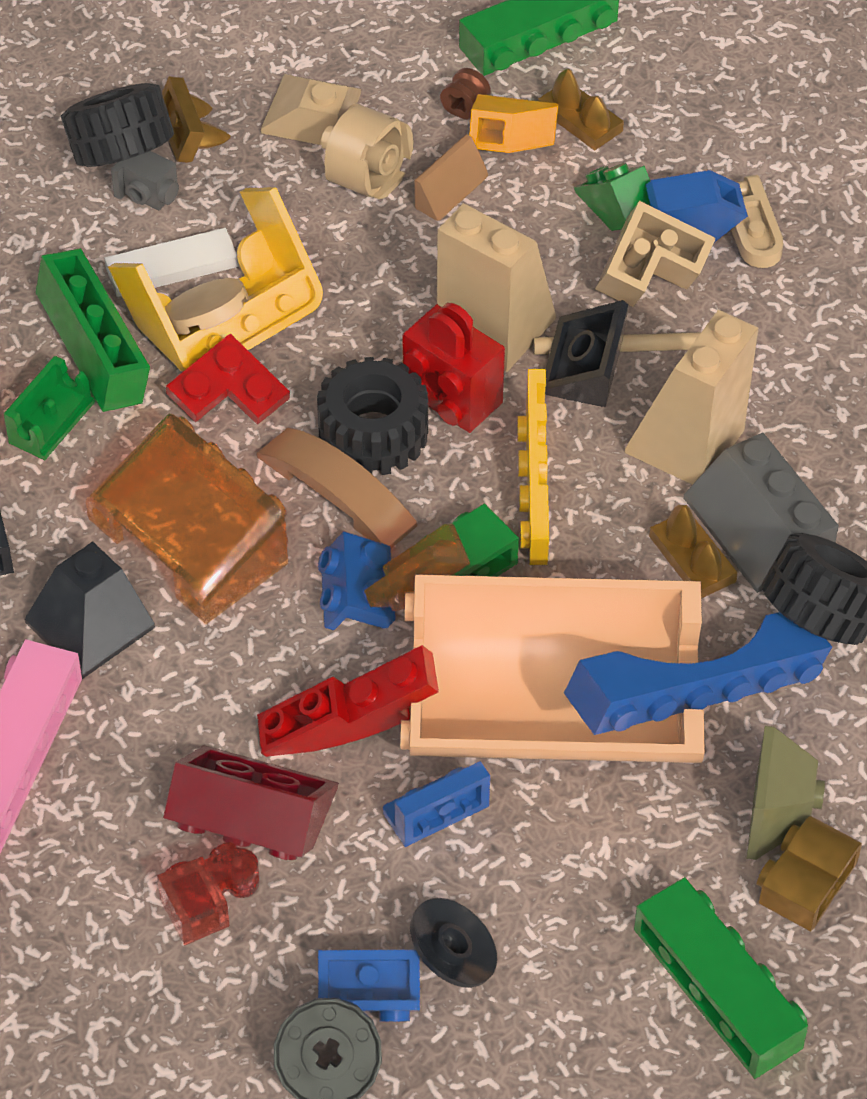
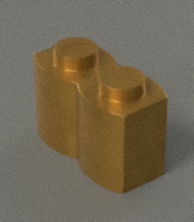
[756,816,862,932]

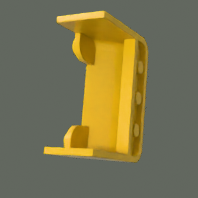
[108,187,323,372]

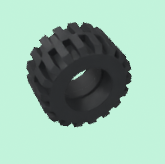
[61,83,174,167]
[317,357,428,475]
[761,533,867,645]

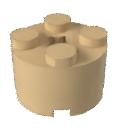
[321,103,413,199]

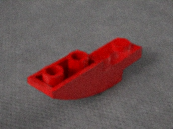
[257,645,439,757]

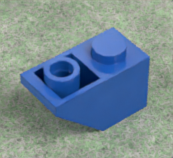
[646,170,748,243]

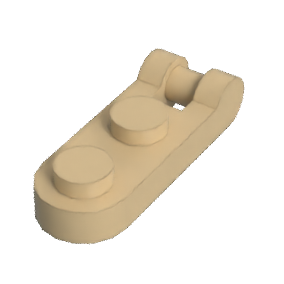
[731,175,784,268]

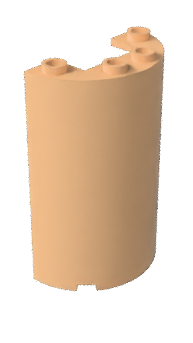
[400,575,705,763]

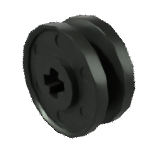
[274,998,382,1099]

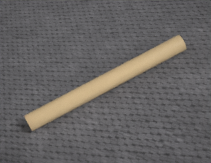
[533,332,701,355]

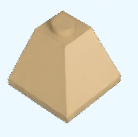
[261,74,361,145]

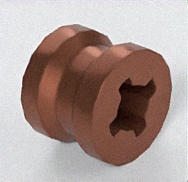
[440,68,491,120]

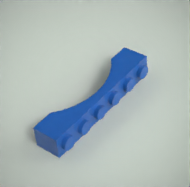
[564,612,832,735]

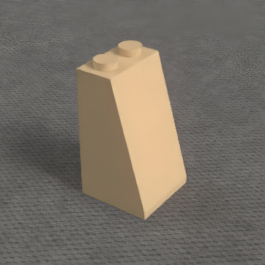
[437,203,556,372]
[625,310,758,485]

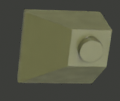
[746,726,825,860]

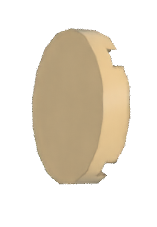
[165,278,249,335]

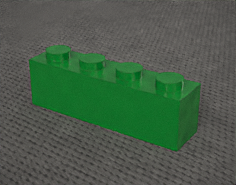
[459,0,619,76]
[35,248,150,412]
[634,877,808,1079]

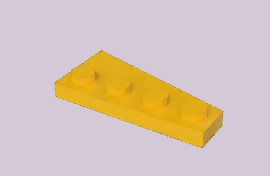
[517,369,549,565]

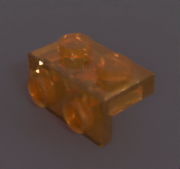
[364,524,470,611]

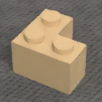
[595,201,716,307]

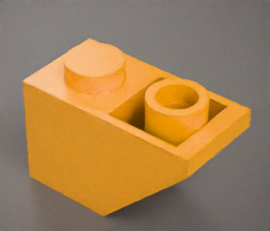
[469,94,559,153]

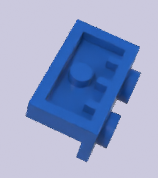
[383,761,490,847]

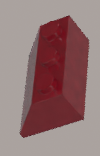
[163,745,339,860]

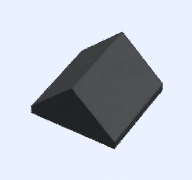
[545,300,629,407]

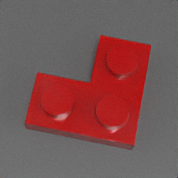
[166,333,290,424]

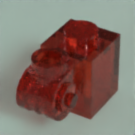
[157,842,260,946]

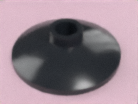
[410,898,497,988]

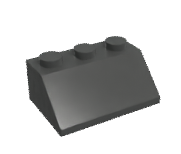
[683,432,839,593]

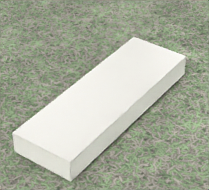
[104,228,239,297]

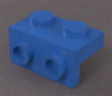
[318,531,396,630]
[318,950,420,1022]

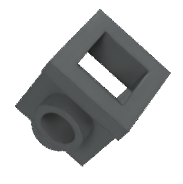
[111,151,179,211]

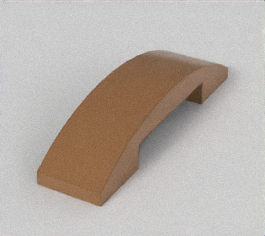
[257,428,417,549]

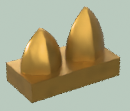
[538,69,624,151]
[162,76,231,163]
[649,505,738,599]

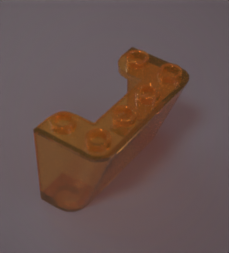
[86,413,288,625]

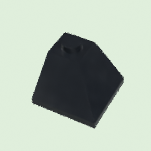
[25,541,155,679]

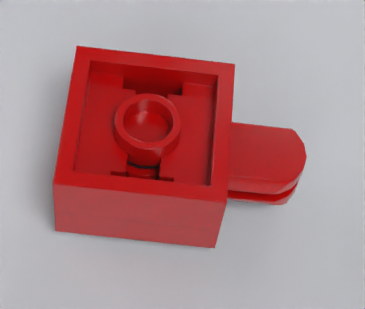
[402,302,505,433]

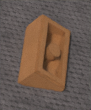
[415,134,488,221]

